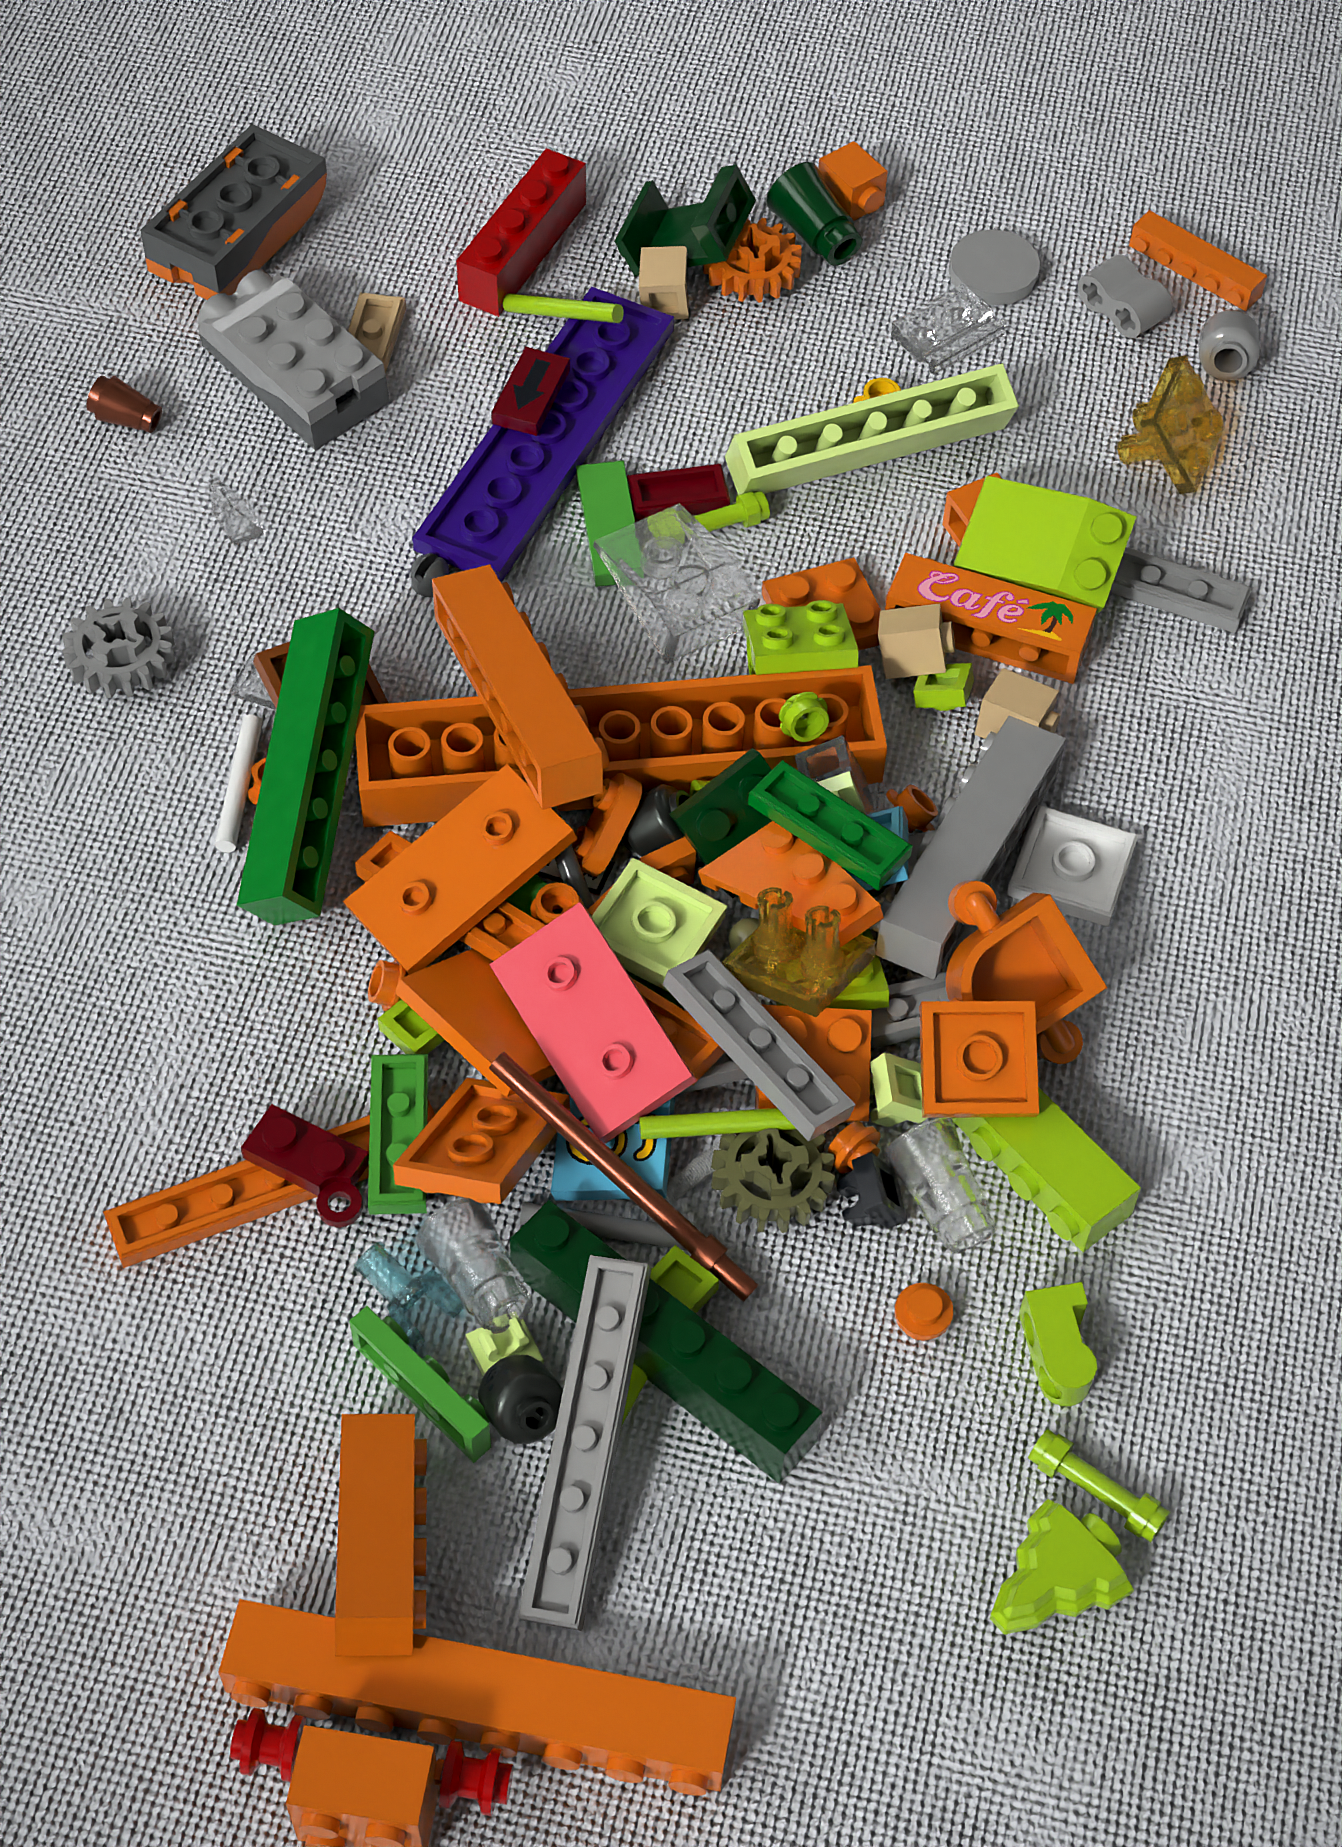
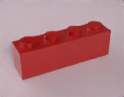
[456,148,586,317]

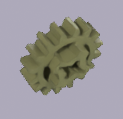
[711,1128,835,1233]

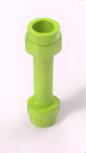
[651,491,770,552]
[1028,1429,1171,1543]

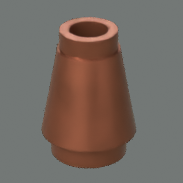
[86,376,162,433]

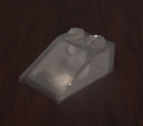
[593,503,761,665]

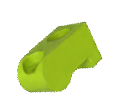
[1019,1282,1097,1406]

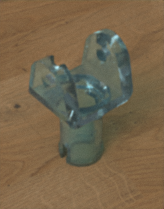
[354,1241,464,1352]

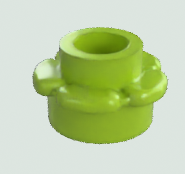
[779,692,829,742]

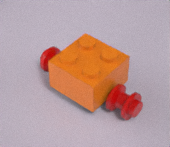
[230,1708,514,1847]

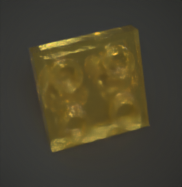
[1117,355,1225,494]
[722,887,876,1017]

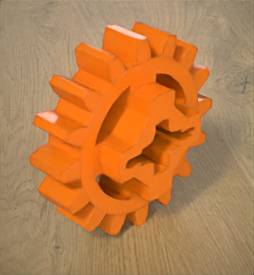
[703,217,802,303]

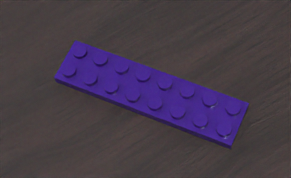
[412,286,674,583]

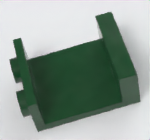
[614,164,756,276]

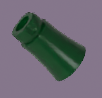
[766,162,863,266]

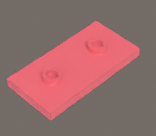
[489,902,697,1144]

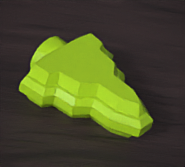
[989,1499,1134,1635]

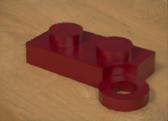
[241,1104,369,1228]

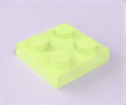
[591,858,727,993]

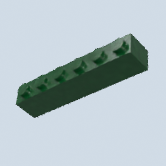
[510,1200,823,1484]

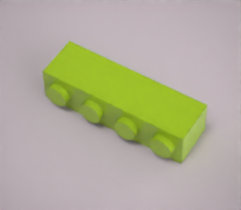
[943,1087,1141,1253]

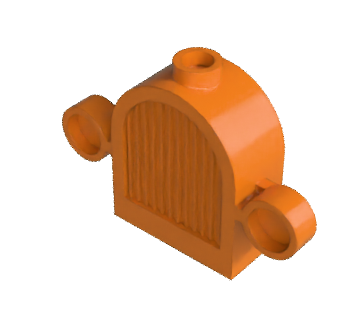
[946,880,1107,1064]

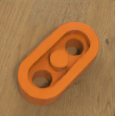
[572,773,642,877]

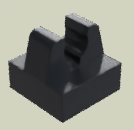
[836,1152,908,1229]

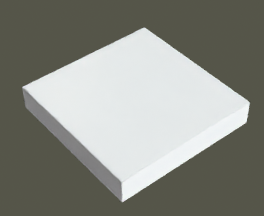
[1006,805,1139,927]

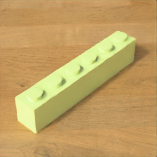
[725,363,1019,495]

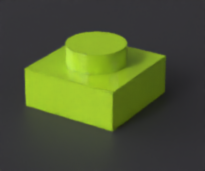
[913,663,974,711]
[377,999,445,1054]
[650,1245,719,1313]

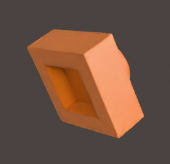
[639,837,696,886]

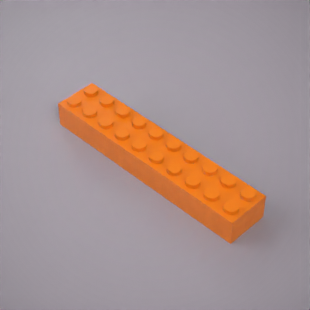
[355,665,887,828]

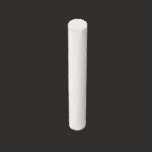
[215,714,263,853]

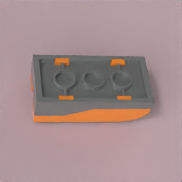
[140,124,327,300]

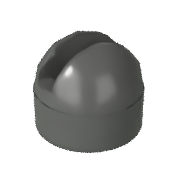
[411,553,450,597]

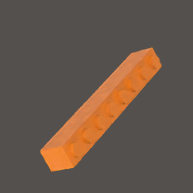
[218,1599,736,1796]

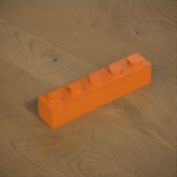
[1129,210,1267,311]

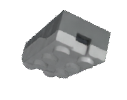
[198,270,390,451]

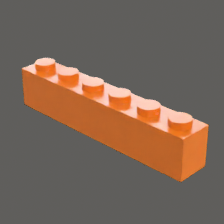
[432,564,609,810]

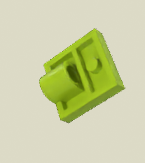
[743,600,858,675]

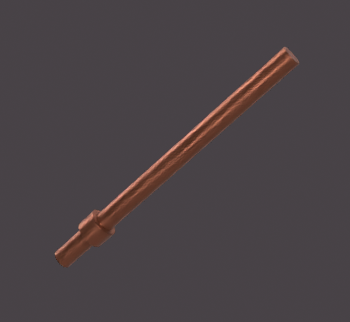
[489,1052,759,1302]

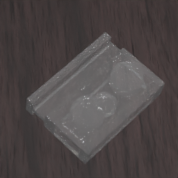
[891,283,1006,375]

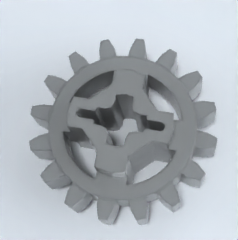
[62,597,175,699]

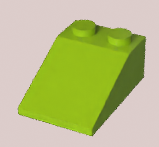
[953,476,1137,615]

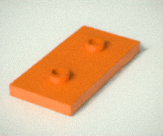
[343,764,577,975]

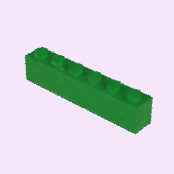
[237,608,375,926]

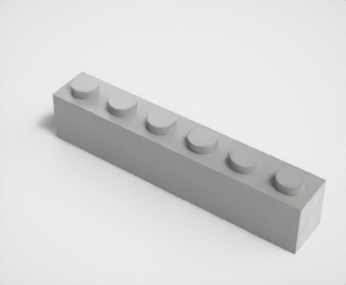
[872,716,1066,980]

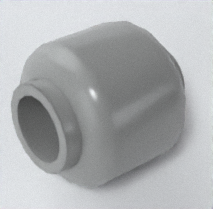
[1199,310,1260,380]

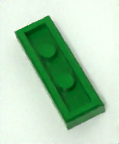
[748,760,913,891]

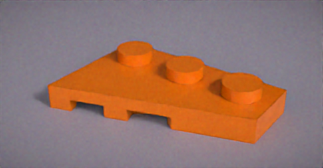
[698,821,884,948]

